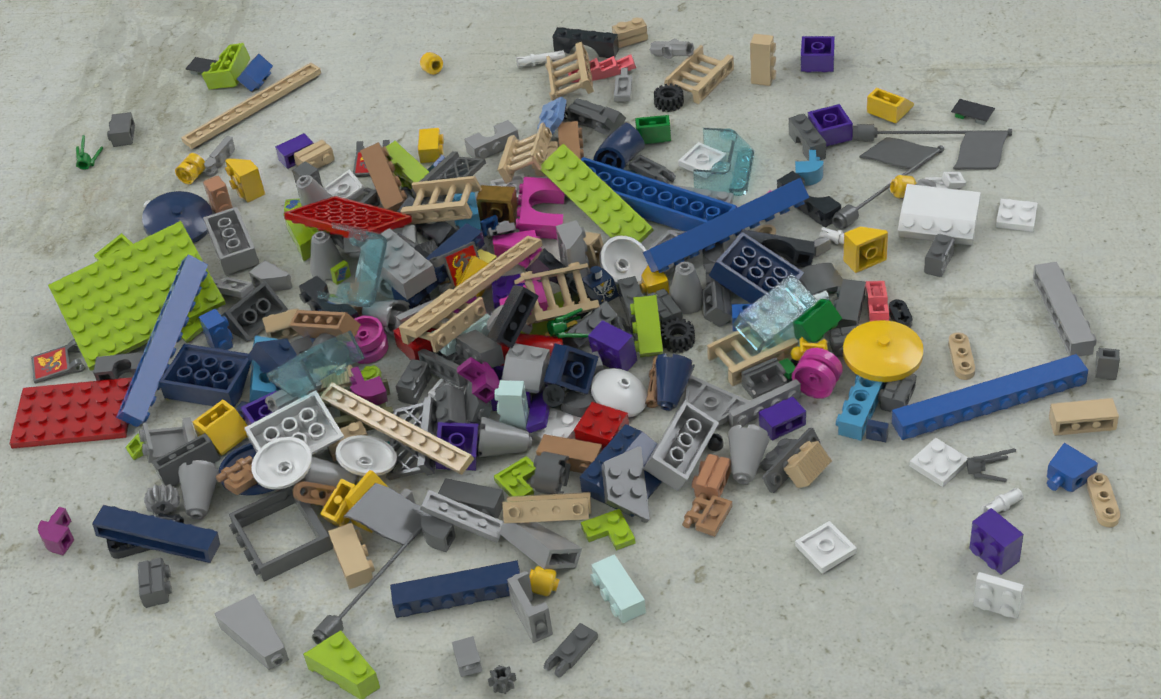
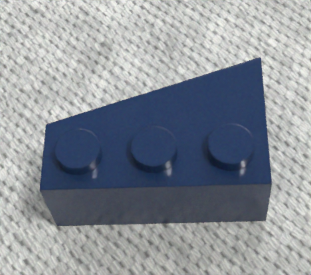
[247,338,309,390]

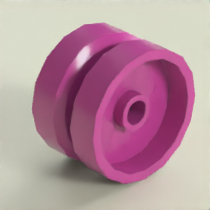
[343,316,389,364]
[792,348,843,399]

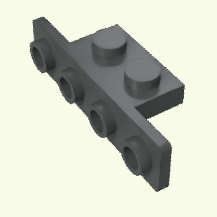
[760,428,821,493]

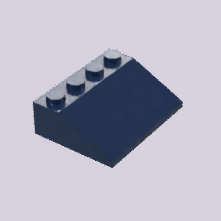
[709,232,804,316]
[159,343,252,408]
[580,424,663,517]

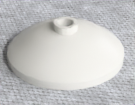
[599,236,648,285]
[591,368,647,417]
[336,435,397,477]
[251,437,312,489]

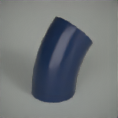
[593,122,645,169]

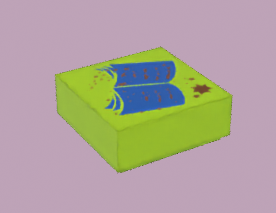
[284,198,302,212]
[330,260,351,285]

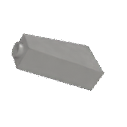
[499,520,582,569]
[214,594,289,670]

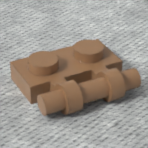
[216,456,258,495]
[682,493,732,537]

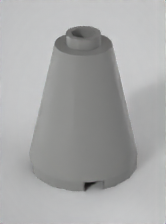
[296,175,333,206]
[310,231,344,282]
[669,262,703,314]
[362,300,410,337]
[477,417,532,457]
[728,424,769,484]
[305,457,359,495]
[178,460,219,519]

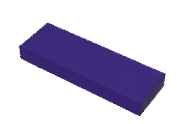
[526,391,550,433]

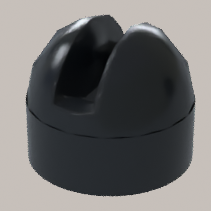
[707,433,724,451]

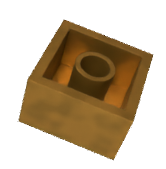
[476,185,518,226]

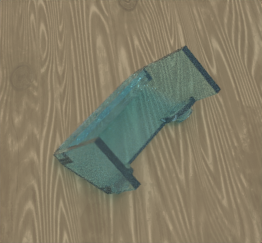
[693,128,754,196]
[317,222,387,308]
[266,330,365,399]

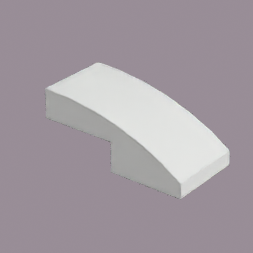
[925,172,966,189]

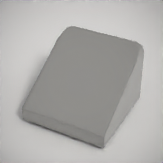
[814,238,831,257]

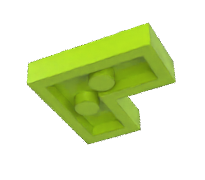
[494,456,536,496]
[581,509,636,551]

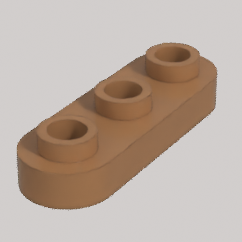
[293,481,337,506]

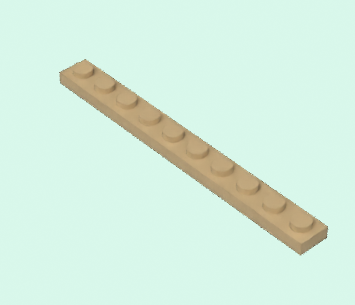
[181,62,321,149]
[401,236,543,338]
[320,382,474,475]

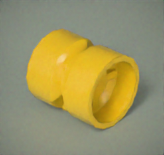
[175,153,206,184]

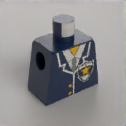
[582,266,619,312]

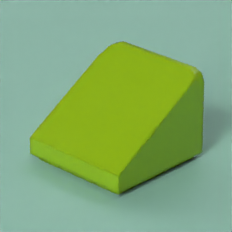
[125,434,144,460]

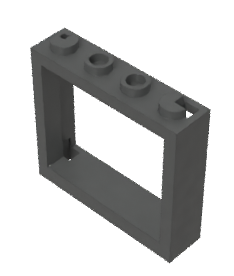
[229,484,333,582]

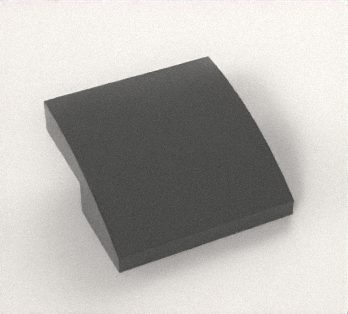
[799,263,843,296]

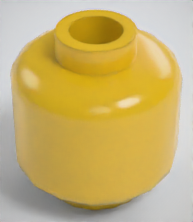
[420,52,443,75]
[890,175,917,198]
[529,566,560,596]

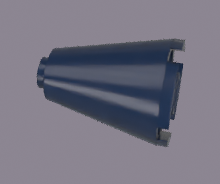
[656,353,695,411]

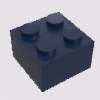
[544,343,599,394]

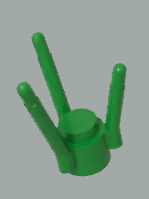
[76,135,103,170]
[547,308,589,339]

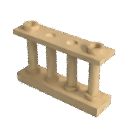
[545,42,594,101]
[664,45,734,104]
[497,122,552,184]
[401,176,482,225]
[514,262,600,325]
[399,289,486,353]
[707,315,798,387]
[502,492,592,524]

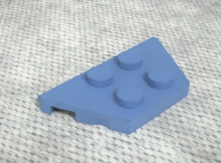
[537,97,567,135]

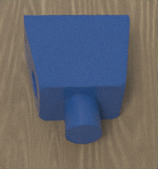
[1047,443,1098,492]

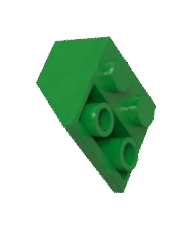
[635,115,671,144]
[793,299,842,343]

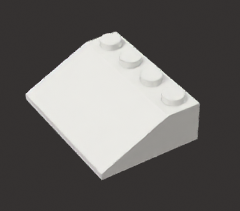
[898,184,981,246]
[245,390,344,455]

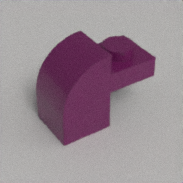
[457,357,500,403]
[349,366,388,405]
[38,507,74,556]

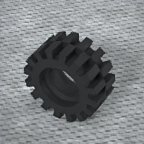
[654,83,684,112]
[660,318,695,353]

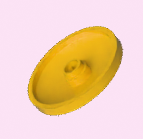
[843,320,924,382]

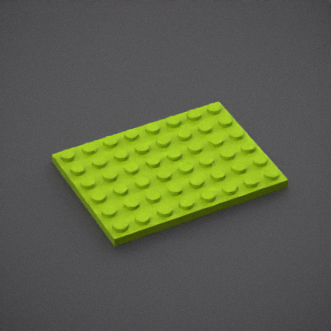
[48,221,226,371]

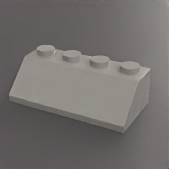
[556,220,590,278]

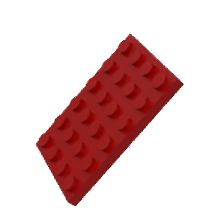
[284,196,412,242]
[9,377,133,449]

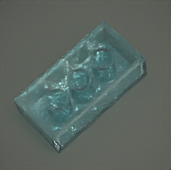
[733,274,818,353]

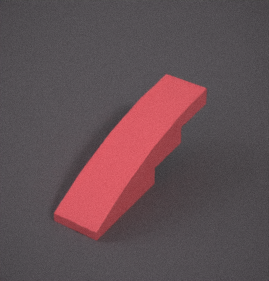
[568,54,636,83]
[866,281,889,322]

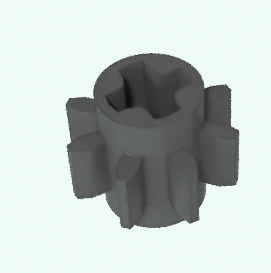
[488,665,517,694]

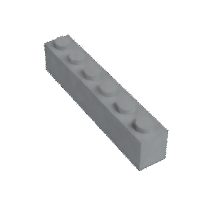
[1033,262,1097,356]

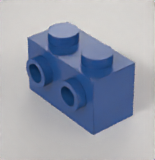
[237,53,273,92]
[199,309,233,350]

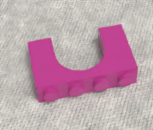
[516,177,565,239]

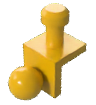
[791,337,828,361]

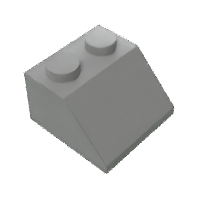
[502,343,550,393]

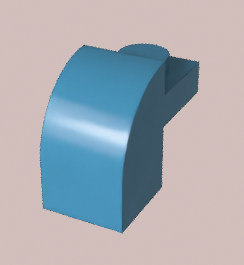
[795,150,824,186]

